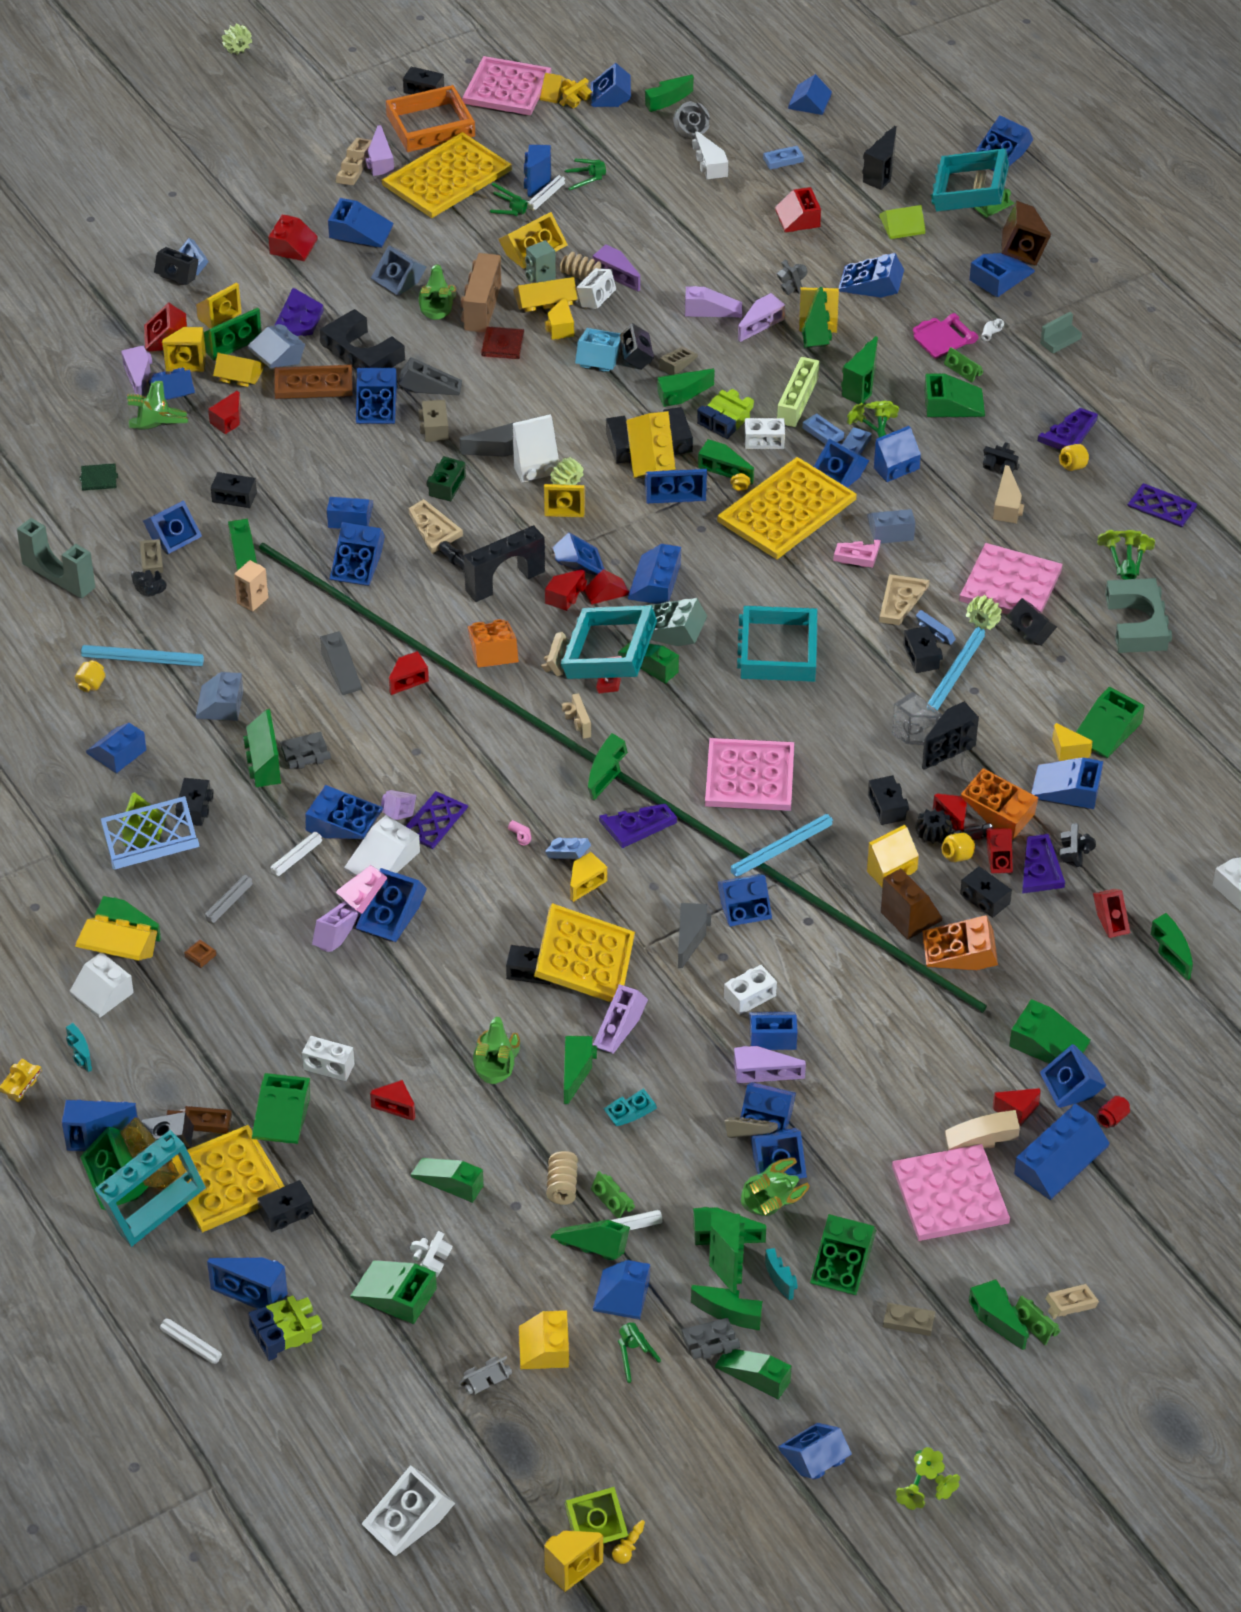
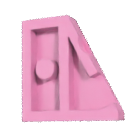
[833,540,881,568]
[336,865,387,913]

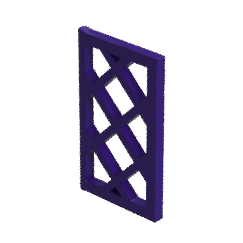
[1127,483,1197,527]
[406,791,468,849]

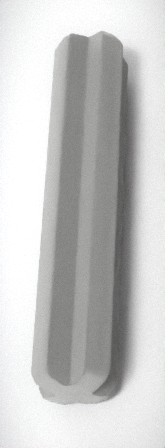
[205,875,253,923]

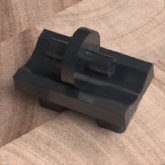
[983,442,1020,474]
[1060,823,1096,867]

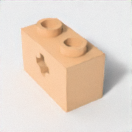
[234,560,268,612]

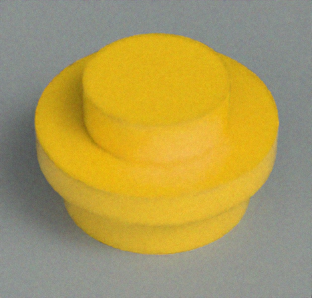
[730,473,750,491]

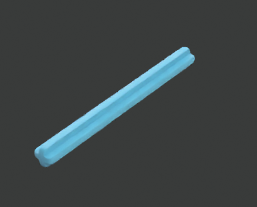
[926,627,985,713]
[81,645,204,667]
[730,814,833,877]

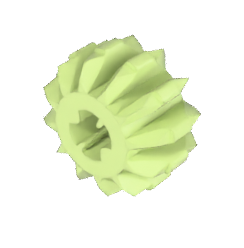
[222,23,252,55]
[550,457,584,485]
[966,595,1002,630]

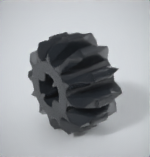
[915,808,952,844]

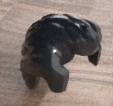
[131,570,167,597]

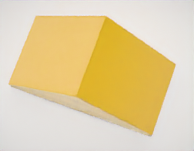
[540,73,566,103]
[1052,723,1093,761]

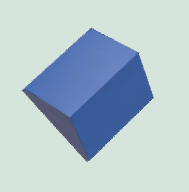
[788,74,832,115]

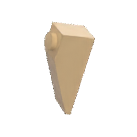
[993,465,1024,524]

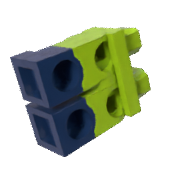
[697,389,754,439]
[248,1295,322,1361]

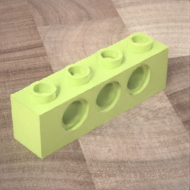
[777,357,819,427]

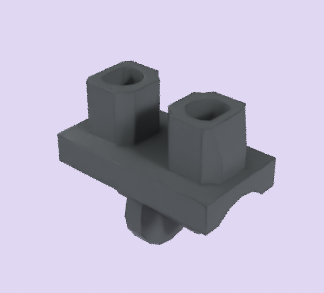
[776,259,808,295]

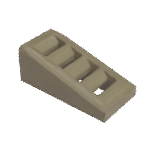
[659,346,698,375]
[725,1116,778,1138]

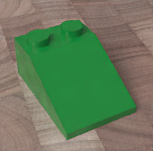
[1009,999,1091,1064]

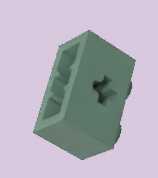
[525,240,556,283]

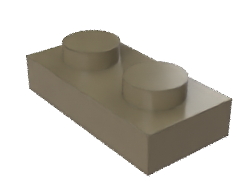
[140,539,163,574]
[883,1302,935,1336]

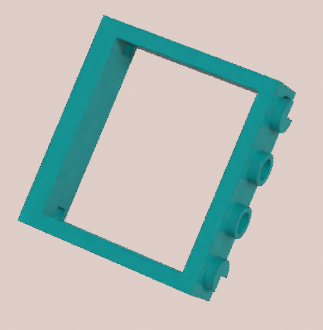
[931,148,1009,212]
[561,605,657,679]
[737,606,818,682]
[95,1130,206,1247]

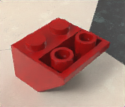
[775,187,821,232]

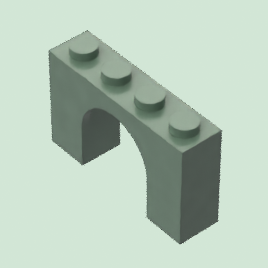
[17,518,96,599]
[1105,578,1172,653]

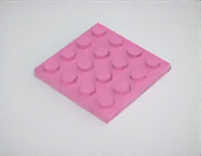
[462,56,551,115]
[959,543,1063,614]
[705,738,794,811]
[892,1144,1010,1241]

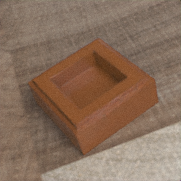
[184,940,216,968]

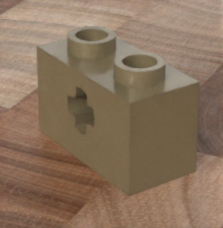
[418,400,449,442]

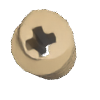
[560,251,601,281]
[546,1151,578,1205]

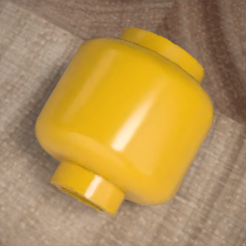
[1059,444,1089,471]
[75,660,106,692]
[941,833,975,863]

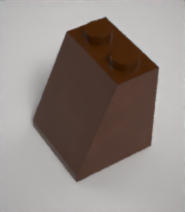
[1002,201,1051,266]
[881,868,943,940]

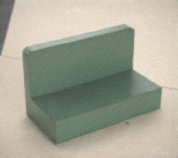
[1040,312,1082,353]

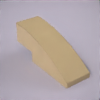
[945,1110,1020,1150]

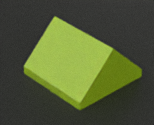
[879,205,926,239]
[121,792,167,848]

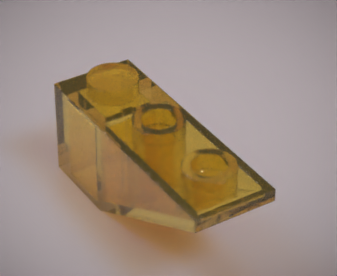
[120,1117,179,1190]

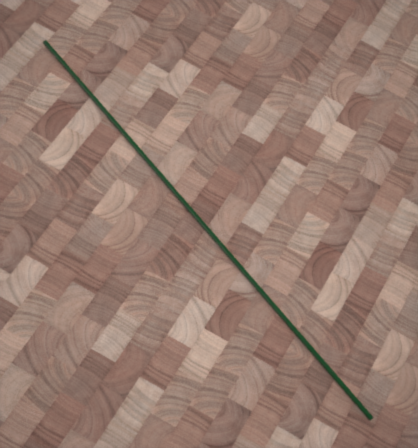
[259,543,987,1013]

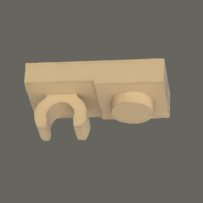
[541,632,570,676]
[562,693,591,739]
[1046,1284,1099,1319]

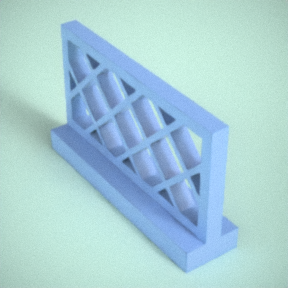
[100,796,200,869]

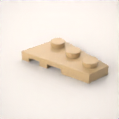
[409,499,463,554]
[879,574,930,625]

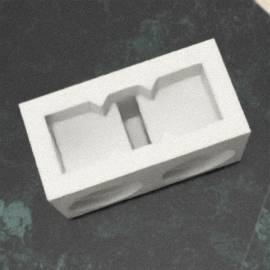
[576,268,616,309]
[745,418,785,449]
[724,965,777,1016]
[302,1036,354,1081]

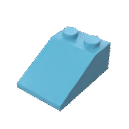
[575,328,621,371]

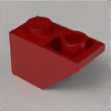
[545,570,587,611]
[987,828,1013,873]

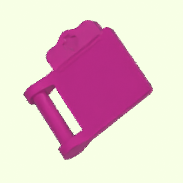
[913,313,979,359]

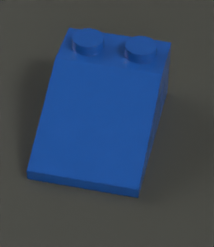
[356,868,427,942]
[207,1257,288,1309]

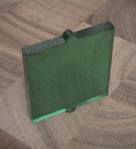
[79,463,118,491]

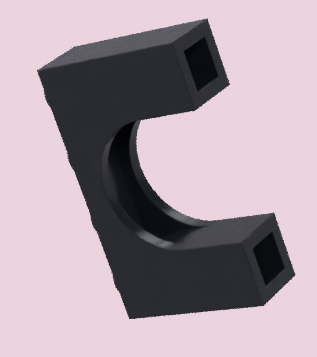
[320,309,405,370]
[606,407,693,464]
[464,525,545,602]

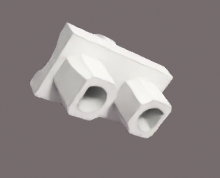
[410,1231,453,1278]

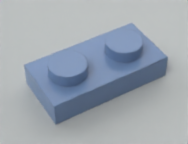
[763,146,804,169]
[179,238,209,276]
[802,413,844,444]
[842,427,871,455]
[916,610,956,645]
[545,837,591,859]

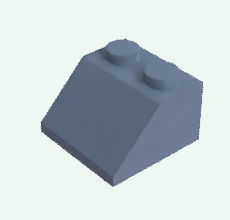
[371,245,427,296]
[247,324,305,368]
[867,509,915,544]
[196,672,243,721]

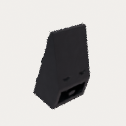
[862,126,897,190]
[922,701,979,770]

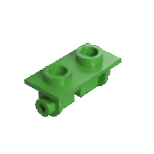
[974,188,1014,218]
[944,347,983,382]
[591,1171,635,1218]
[1015,1296,1061,1345]

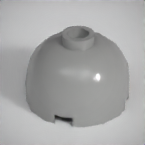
[673,101,710,139]

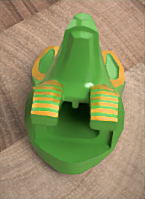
[418,264,457,320]
[127,381,188,430]
[473,1017,520,1084]
[741,1158,810,1216]

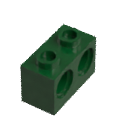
[426,456,466,502]

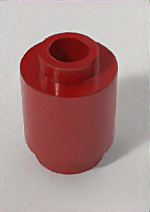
[1096,1096,1130,1128]

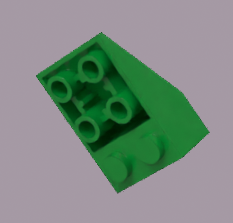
[841,336,878,404]
[924,373,985,417]
[1076,686,1145,759]
[252,1073,310,1144]
[709,1213,745,1294]
[810,1214,877,1295]
[350,1260,437,1324]

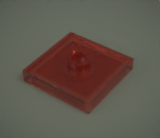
[481,326,525,359]

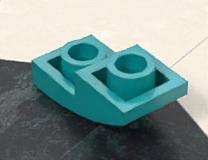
[66,1023,92,1072]
[603,1088,657,1126]
[765,1248,798,1300]

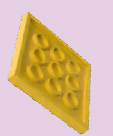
[534,903,635,1002]
[164,1125,284,1233]

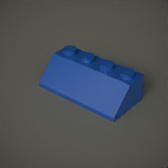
[1014,1103,1109,1200]

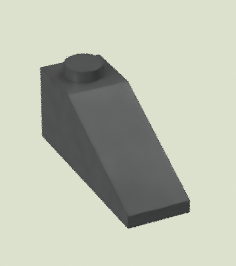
[398,357,462,395]
[459,422,515,457]
[320,631,362,695]
[678,903,711,968]

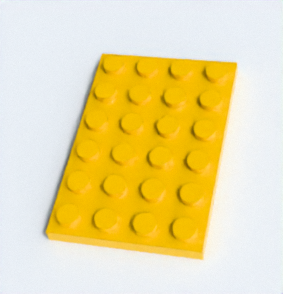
[382,132,512,218]
[717,457,857,560]

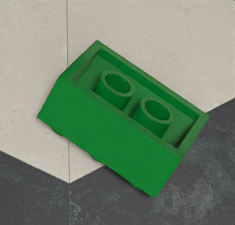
[204,308,262,361]
[243,709,281,787]
[80,1126,151,1210]

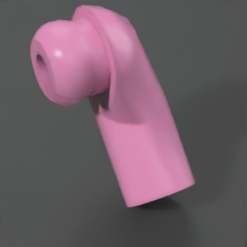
[508,820,532,846]

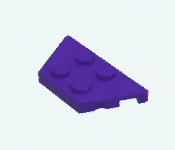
[274,288,324,336]

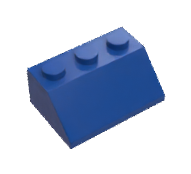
[645,469,707,504]
[628,544,681,604]

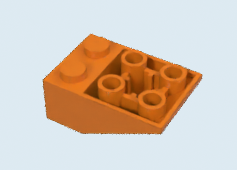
[468,619,519,668]
[961,768,1038,840]
[923,915,998,970]

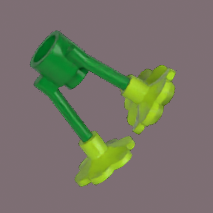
[1097,530,1155,580]

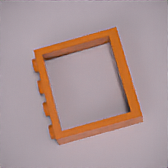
[386,85,475,152]

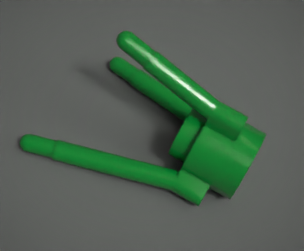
[564,158,606,191]
[490,183,528,217]
[618,1322,661,1383]

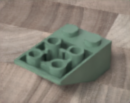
[632,598,707,646]

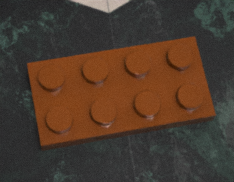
[275,365,353,399]

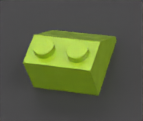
[564,1487,628,1543]

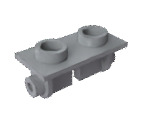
[459,1356,512,1395]

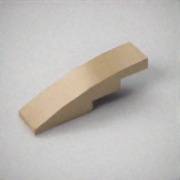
[336,138,372,185]

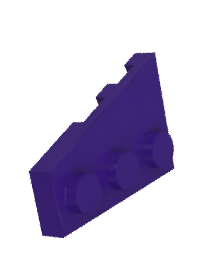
[1037,408,1098,450]
[599,804,677,848]
[1022,834,1065,894]

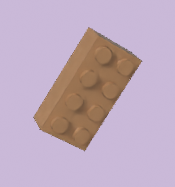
[461,253,502,333]

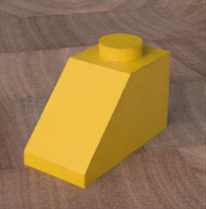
[545,298,574,340]
[570,852,607,902]

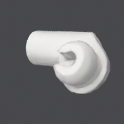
[981,318,1004,341]

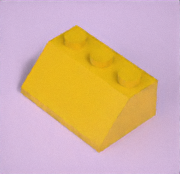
[498,212,568,269]
[513,277,578,312]
[626,412,676,478]
[75,915,157,961]

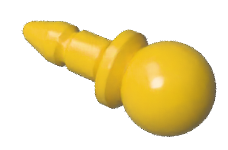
[612,1520,645,1564]

